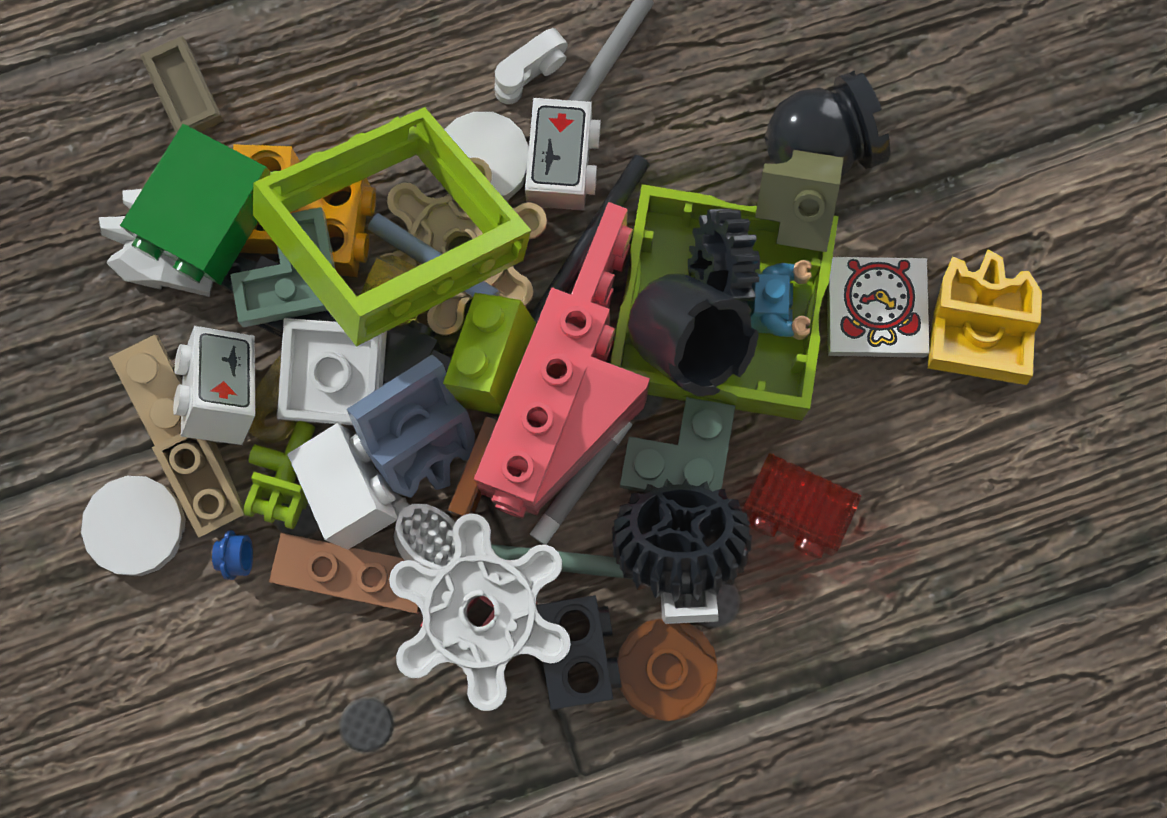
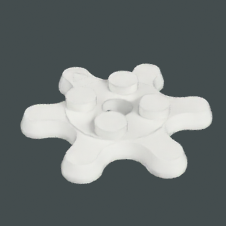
[389,513,571,711]

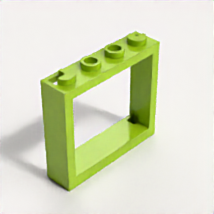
[253,107,531,347]

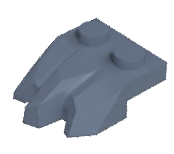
[346,355,475,498]

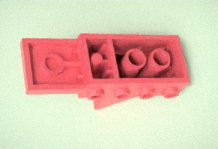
[474,202,650,519]

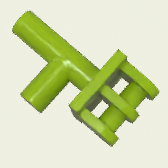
[243,421,315,529]

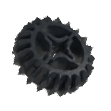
[612,478,752,602]

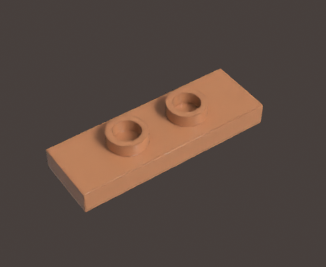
[269,533,420,615]

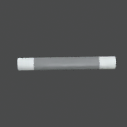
[530,422,632,545]

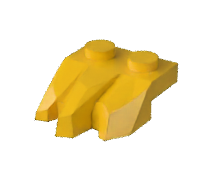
[928,250,1042,385]

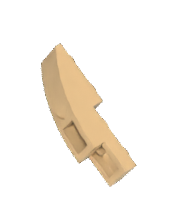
[109,335,244,538]

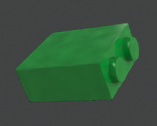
[120,124,271,285]

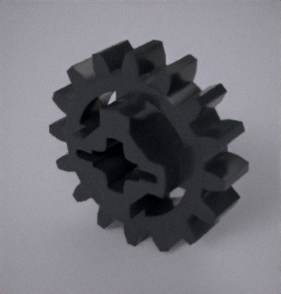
[688,209,760,305]

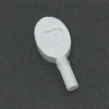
[376,470,455,569]

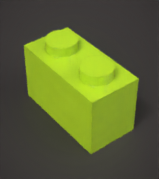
[443,292,537,415]

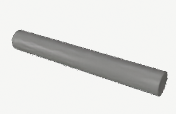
[568,0,654,102]

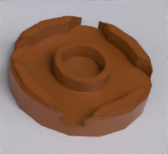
[617,619,718,721]

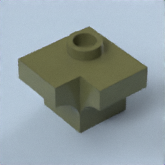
[755,150,843,252]

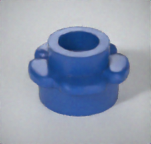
[212,530,253,580]

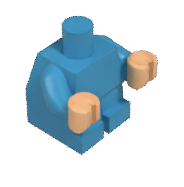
[747,260,812,340]

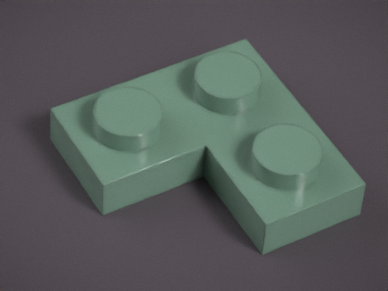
[230,207,335,327]
[620,397,735,492]

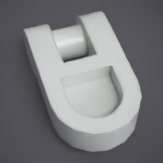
[494,28,568,104]

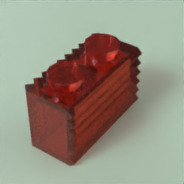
[742,453,862,559]

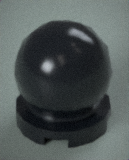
[765,71,891,176]

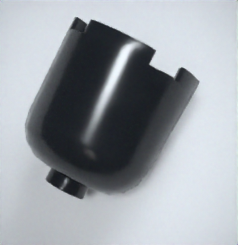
[628,274,759,396]

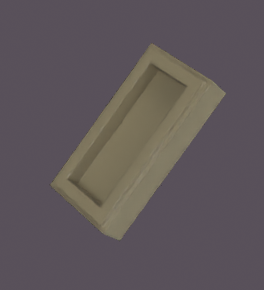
[140,36,224,133]

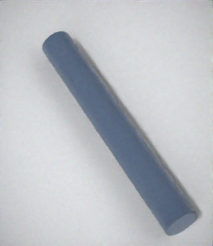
[368,213,500,297]

